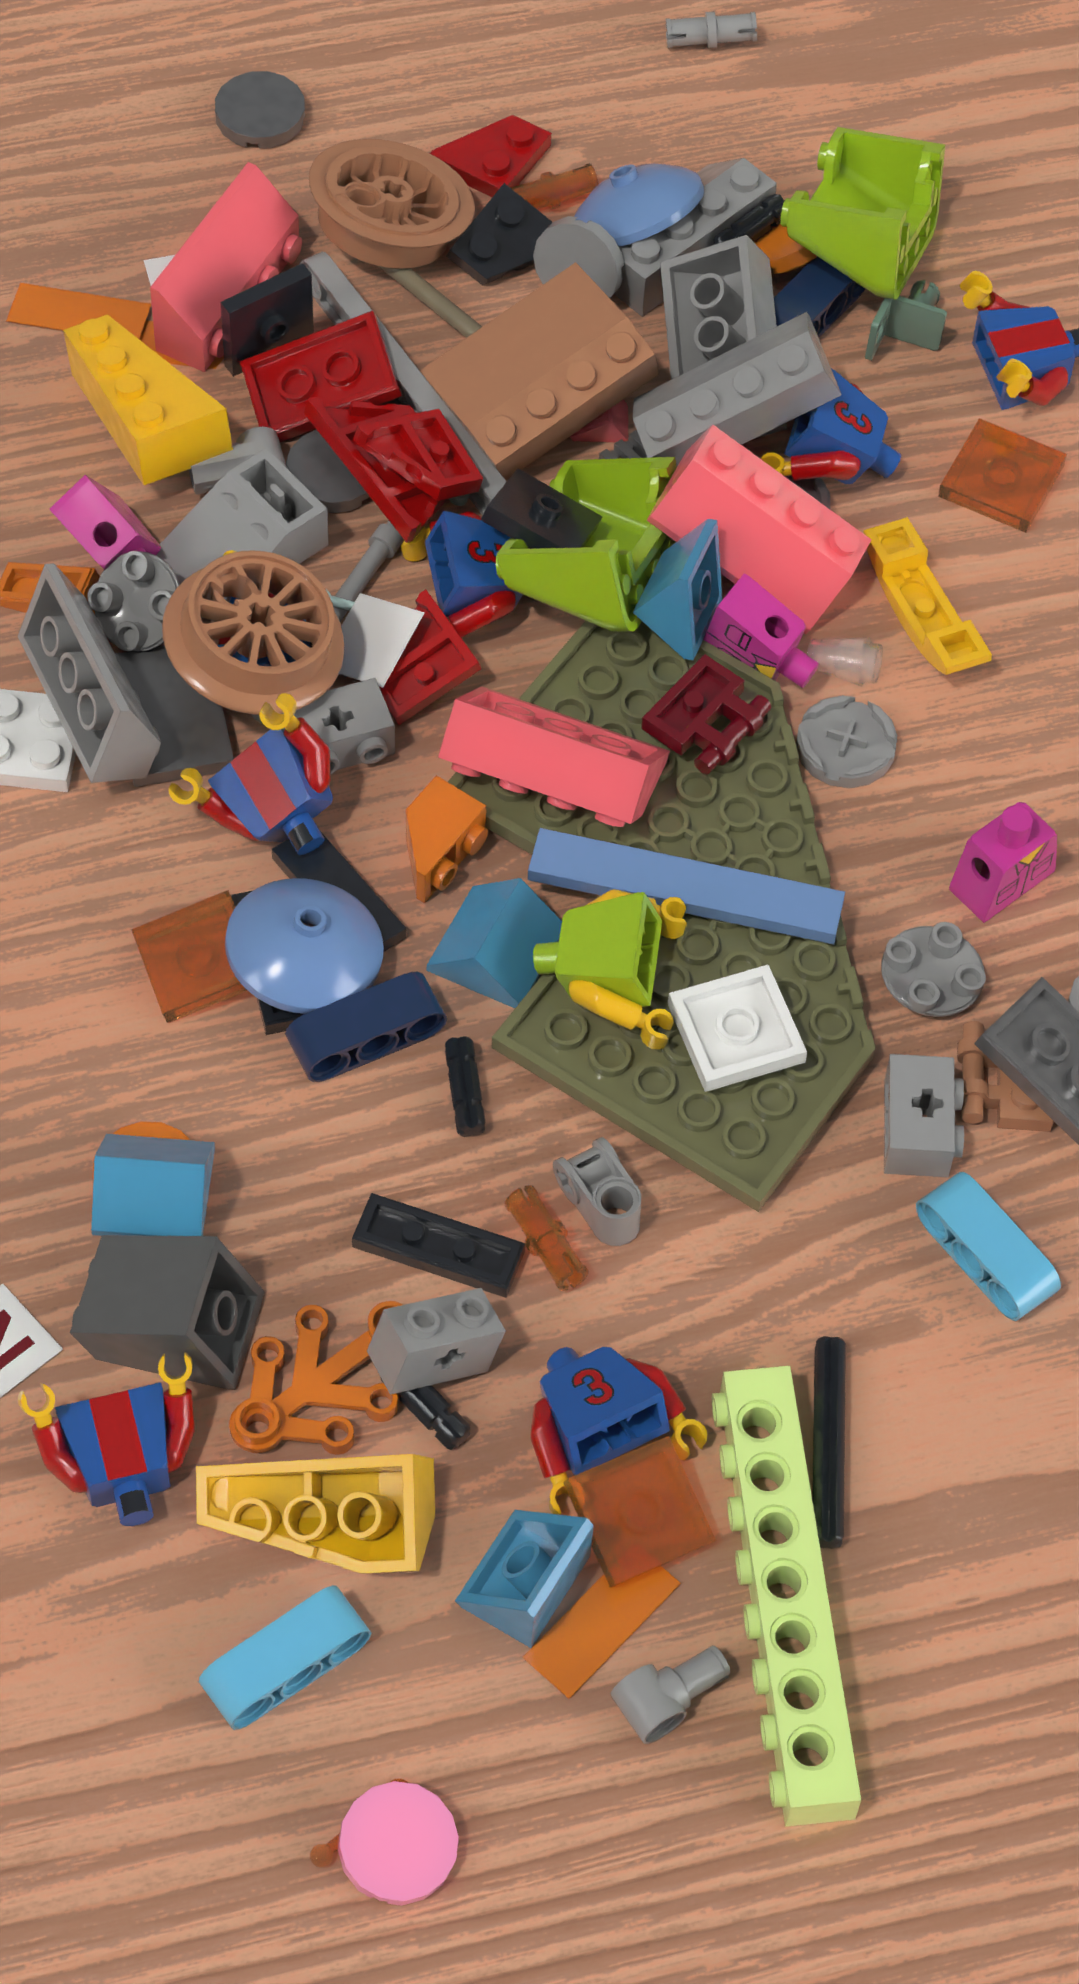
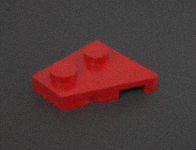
[429,115,552,197]
[353,409,484,501]
[379,589,482,725]

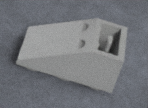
[156,448,329,603]

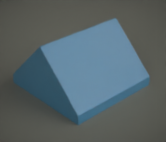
[633,519,722,660]
[426,878,562,1008]
[91,1134,215,1236]
[455,1510,594,1648]

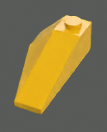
[196,1454,435,1574]

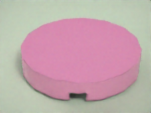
[338,1781,459,1906]

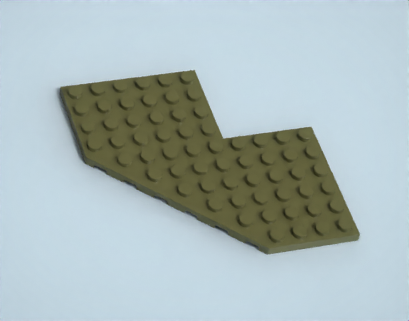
[448,621,876,1212]

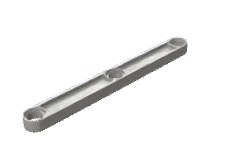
[300,251,530,549]

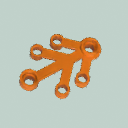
[229,1301,403,1455]

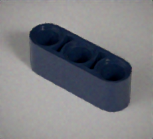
[774,256,866,338]
[285,972,447,1082]

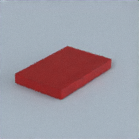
[240,310,402,442]

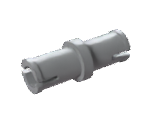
[666,11,757,49]

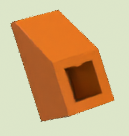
[406,775,488,903]

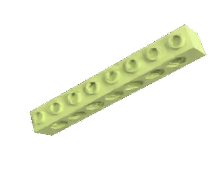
[712,1366,861,1827]

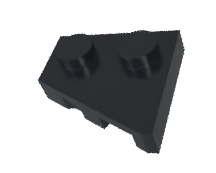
[446,183,553,286]

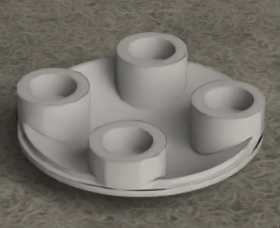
[88,551,180,652]
[881,922,986,1017]

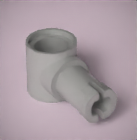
[610,1645,730,1744]

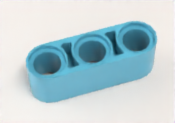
[916,1172,1061,1321]
[198,1585,372,1730]

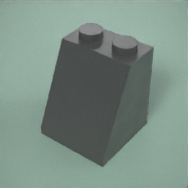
[70,1235,265,1389]

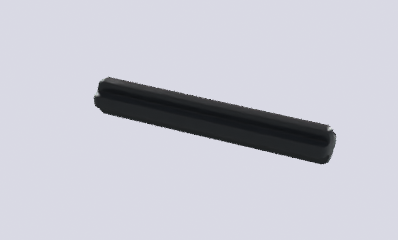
[812,1336,846,1549]

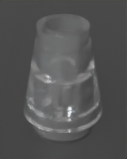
[807,637,883,687]

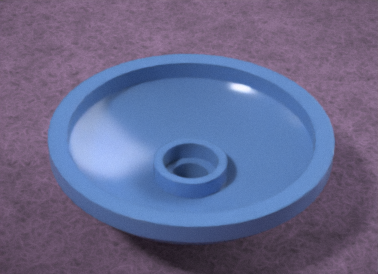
[574,163,704,247]
[225,878,384,1014]

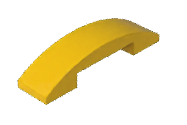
[863,517,992,675]

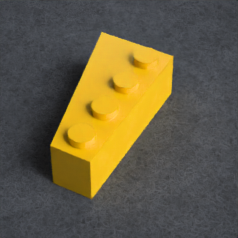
[63,314,233,485]

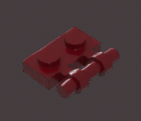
[641,654,772,775]

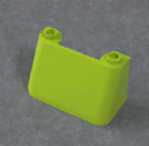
[781,127,945,300]
[496,457,677,632]

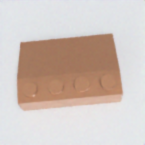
[420,262,659,481]

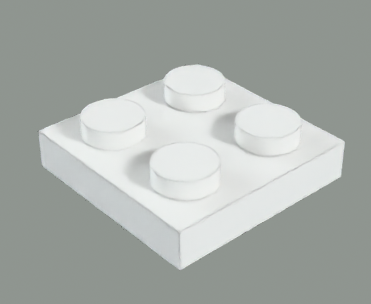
[0,689,76,792]
[668,965,807,1092]

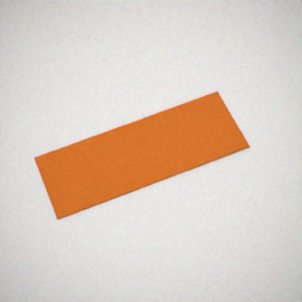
[6,283,151,339]
[522,1543,681,1699]

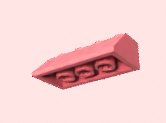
[150,162,303,372]
[647,425,871,634]
[438,686,670,827]

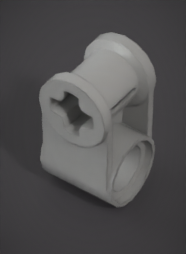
[552,1137,641,1246]

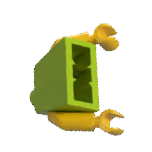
[533,889,687,1050]

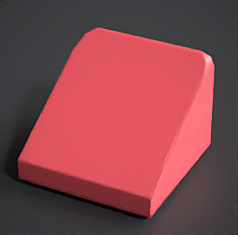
[570,399,629,442]

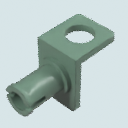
[865,280,947,361]

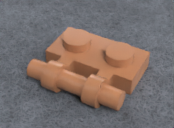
[957,1021,1054,1132]

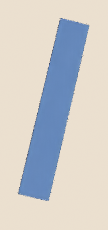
[528,828,845,944]

